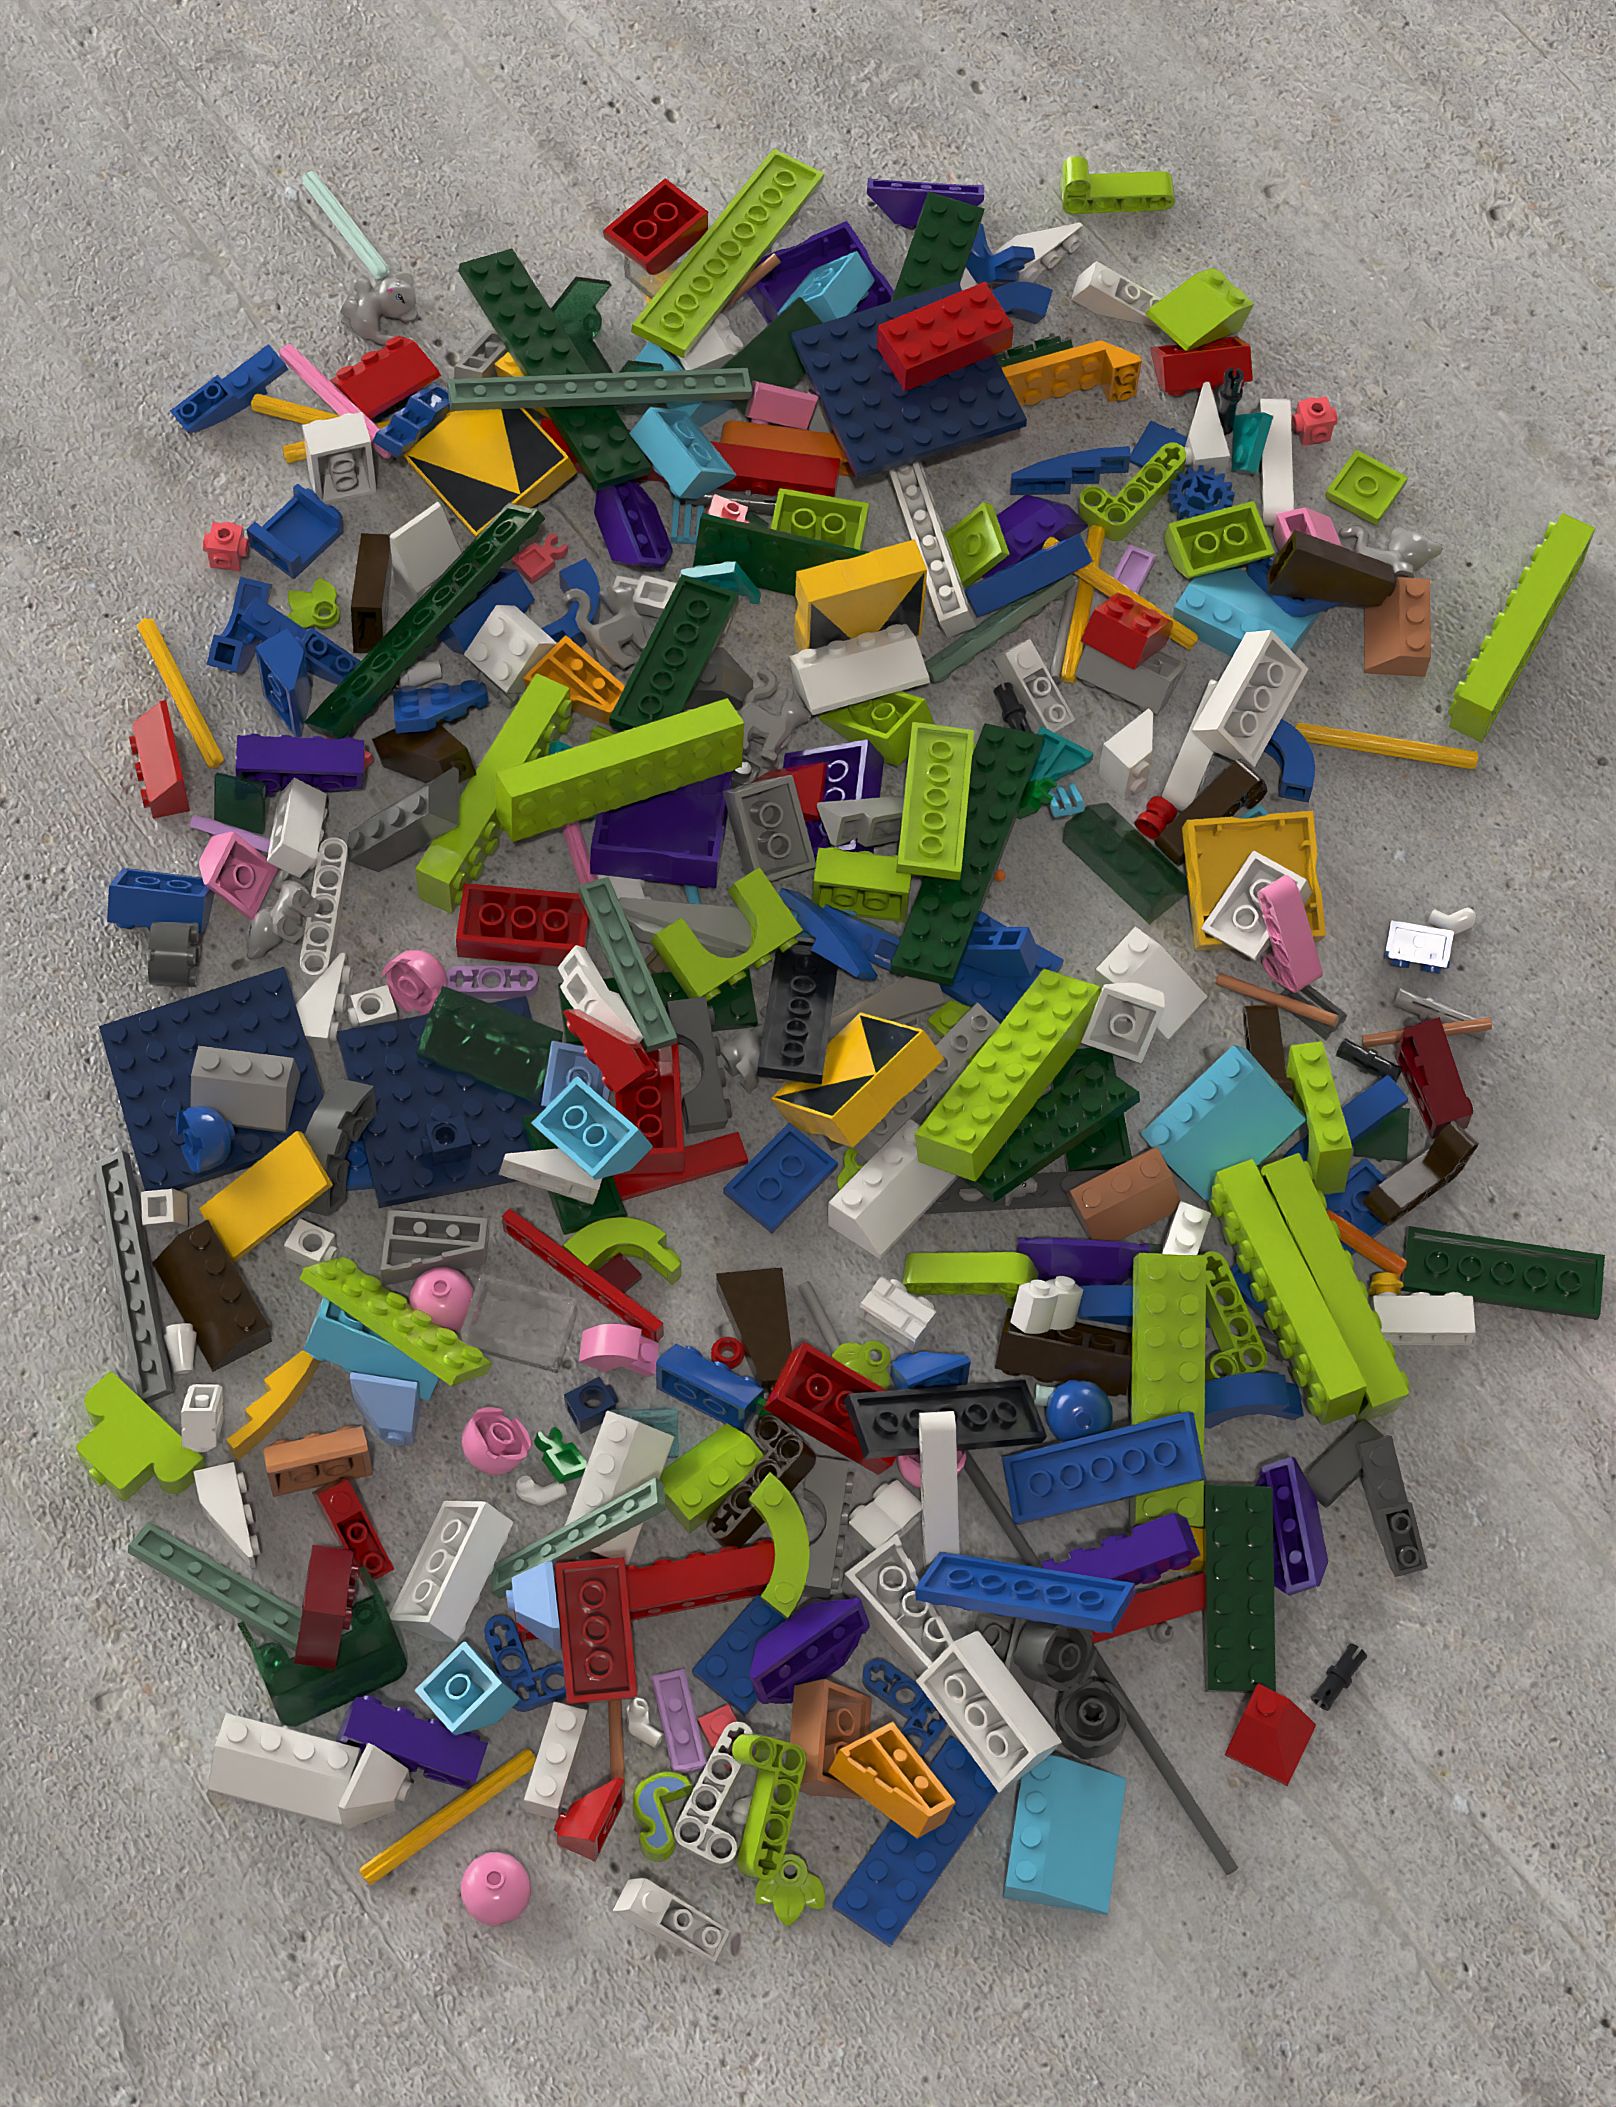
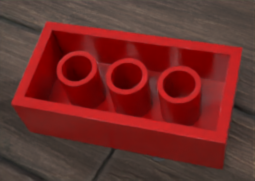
[877,282,1014,391]
[456,883,590,966]
[615,1039,685,1175]
[763,1342,897,1475]
[554,1557,637,1705]

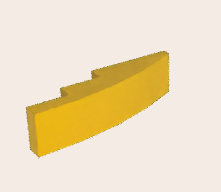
[226,1349,321,1461]

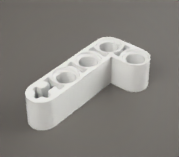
[674,1722,754,1869]

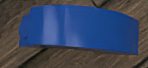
[966,223,1035,284]
[992,282,1053,324]
[541,558,601,648]
[206,576,273,673]
[1263,719,1315,803]
[1204,1373,1304,1429]

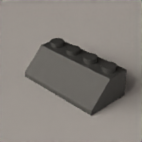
[347,767,459,872]

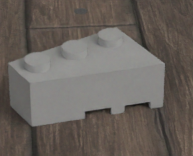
[380,1210,490,1286]

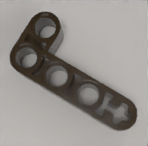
[1155,759,1268,866]
[1243,1004,1294,1102]
[1363,1121,1479,1227]
[706,1415,816,1549]

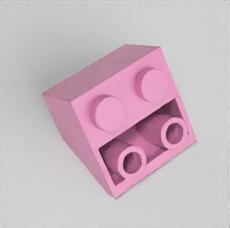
[1273,507,1342,552]

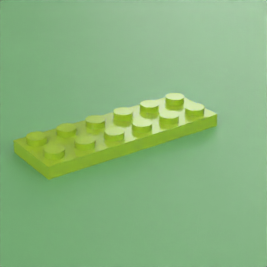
[896,722,974,880]
[299,1257,492,1386]

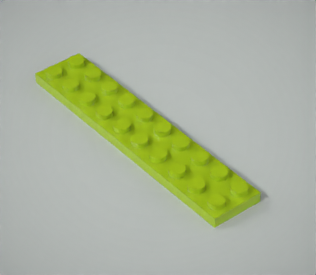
[631,148,824,358]

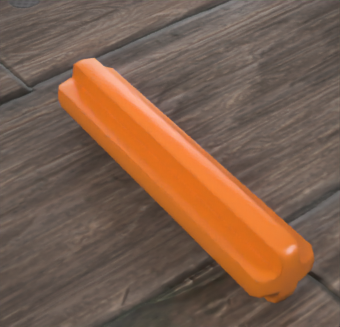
[1326,1210,1407,1276]

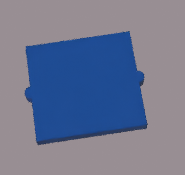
[1130,421,1187,469]

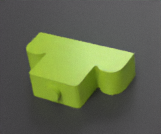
[76,1370,207,1501]

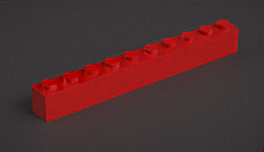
[540,418,840,497]

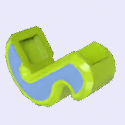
[632,1772,692,1862]

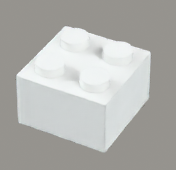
[464,605,557,693]

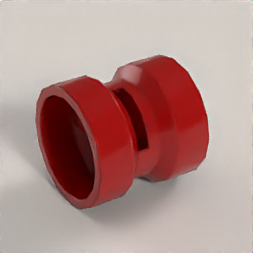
[1135,796,1177,840]

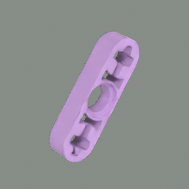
[446,965,538,999]

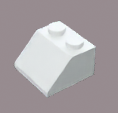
[677,313,743,370]
[1098,708,1153,799]
[1081,982,1165,1063]

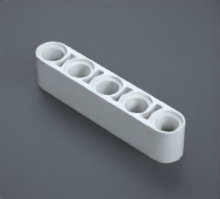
[1257,399,1294,526]
[1162,679,1219,812]
[300,837,350,988]
[919,1411,959,1570]

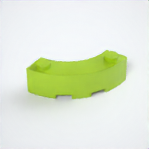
[749,1472,810,1620]

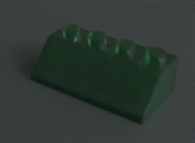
[1062,802,1189,925]
[416,986,563,1102]

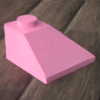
[199,832,278,920]

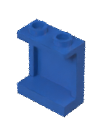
[246,484,344,579]

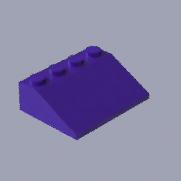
[783,739,884,868]

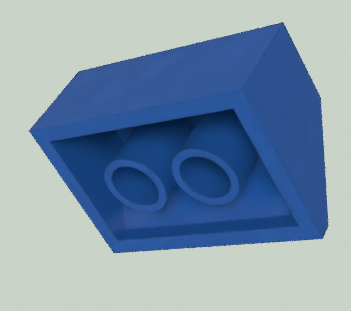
[437,568,535,654]
[255,629,312,738]
[107,868,215,934]
[656,1344,764,1433]

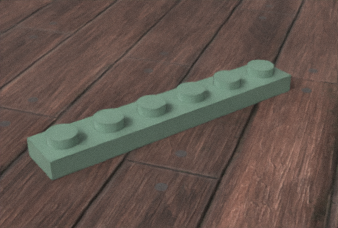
[924,573,1076,683]
[578,877,678,1053]
[491,1477,666,1599]
[128,1522,302,1651]

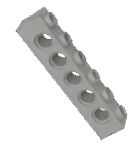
[853,1002,1000,1161]

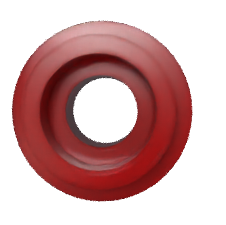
[711,1337,744,1369]

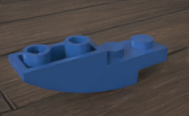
[170,344,289,434]
[238,596,361,685]
[824,904,901,970]

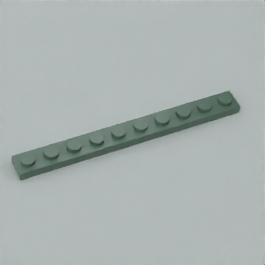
[447,368,752,411]

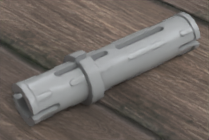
[1393,987,1487,1041]

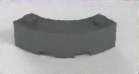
[303,1079,377,1216]

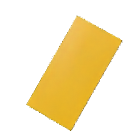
[199,1131,333,1263]

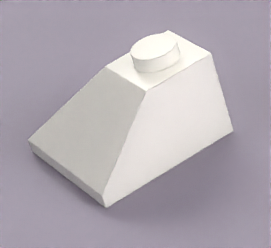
[338,1743,413,1829]

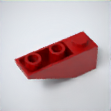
[563,1009,657,1094]
[312,1476,394,1586]

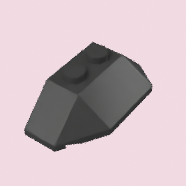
[686,647,753,710]

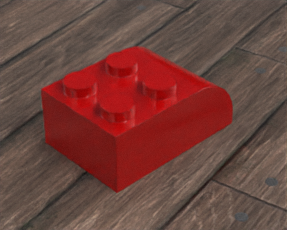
[603,178,708,275]
[1081,593,1173,670]

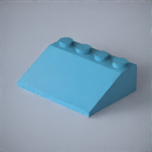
[1173,567,1321,657]
[1141,1045,1307,1204]
[1003,1755,1126,1915]

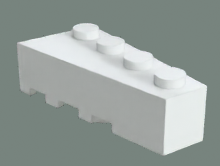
[842,1534,954,1677]

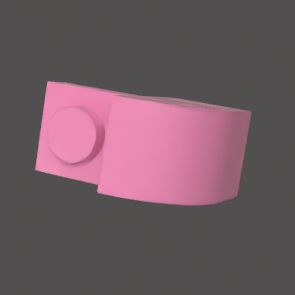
[579,1324,659,1377]

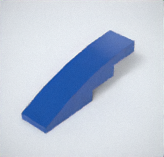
[372,382,451,457]
[1009,446,1131,495]
[965,534,1093,617]
[779,888,878,981]
[1282,1075,1409,1162]
[1078,1285,1211,1328]

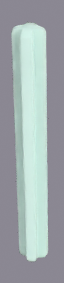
[302,171,389,280]

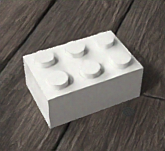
[302,412,377,504]

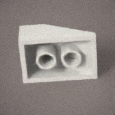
[389,502,461,605]
[1201,850,1312,961]
[1093,926,1208,1043]

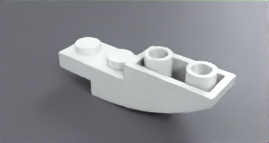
[612,575,735,636]
[558,945,644,1043]

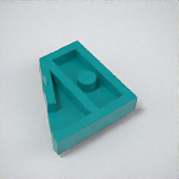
[1232,412,1274,475]
[680,561,761,604]
[1031,726,1093,782]

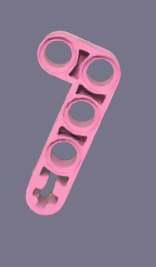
[1257,875,1323,993]

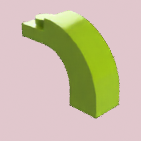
[563,1217,681,1285]

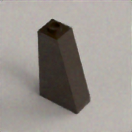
[1266,529,1396,606]
[351,533,392,653]
[372,722,477,783]
[716,1267,792,1394]

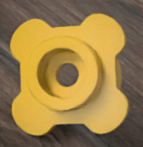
[1368,1272,1403,1296]

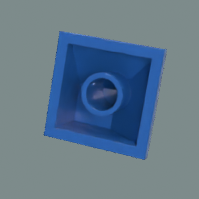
[890,1351,971,1390]

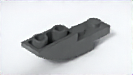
[1357,1435,1428,1577]

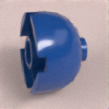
[176,1106,235,1173]
[1045,1380,1113,1442]

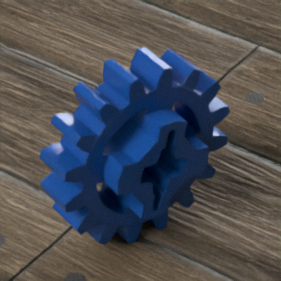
[1168,465,1235,520]

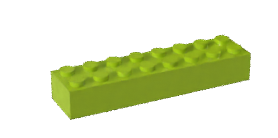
[1448,513,1595,743]
[415,673,573,914]
[496,698,744,842]
[915,969,1101,1182]
[1260,1153,1410,1423]
[1209,1159,1367,1426]
[1130,1253,1206,1528]

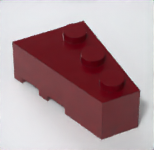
[1394,1017,1473,1139]
[294,1545,358,1669]

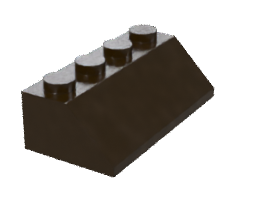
[152,1220,272,1372]
[995,1308,1133,1397]

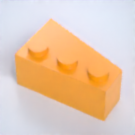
[522,635,625,728]
[828,1721,956,1839]

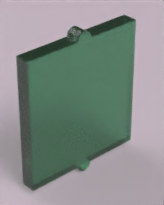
[214,772,266,834]
[1353,1108,1410,1162]

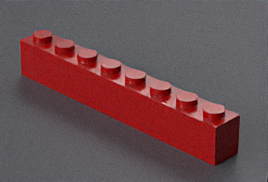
[513,1539,775,1642]

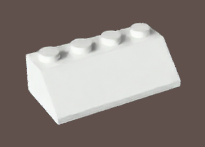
[789,624,930,715]
[1192,630,1308,768]
[828,1119,959,1259]
[565,1411,675,1565]
[387,1501,513,1643]
[916,1631,1062,1793]
[208,1713,362,1826]

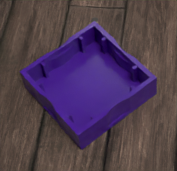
[747,221,894,324]
[590,771,732,888]

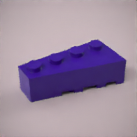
[235,734,364,799]
[1041,1513,1201,1586]
[335,1696,488,1790]

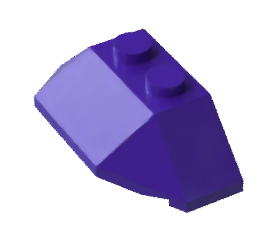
[867,178,984,228]
[594,480,673,568]
[981,494,1088,579]
[1016,1237,1150,1286]
[1255,1456,1328,1596]
[749,1598,870,1704]

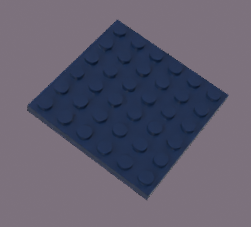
[791,281,1027,480]
[99,967,324,1191]
[337,996,546,1208]

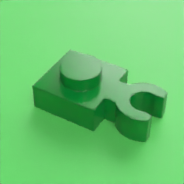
[1017,777,1057,820]
[534,1427,588,1484]

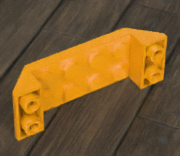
[985,340,1142,440]

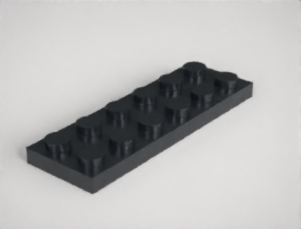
[757,941,838,1085]
[844,1380,1047,1459]

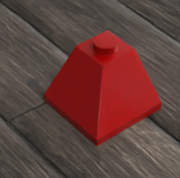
[751,762,827,822]
[1225,1684,1316,1786]
[554,1777,626,1862]

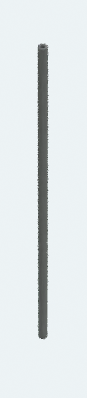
[962,1450,1238,1875]

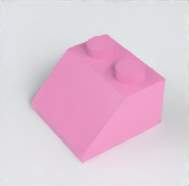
[745,380,818,430]

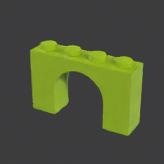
[650,867,803,1002]
[1286,1041,1353,1195]

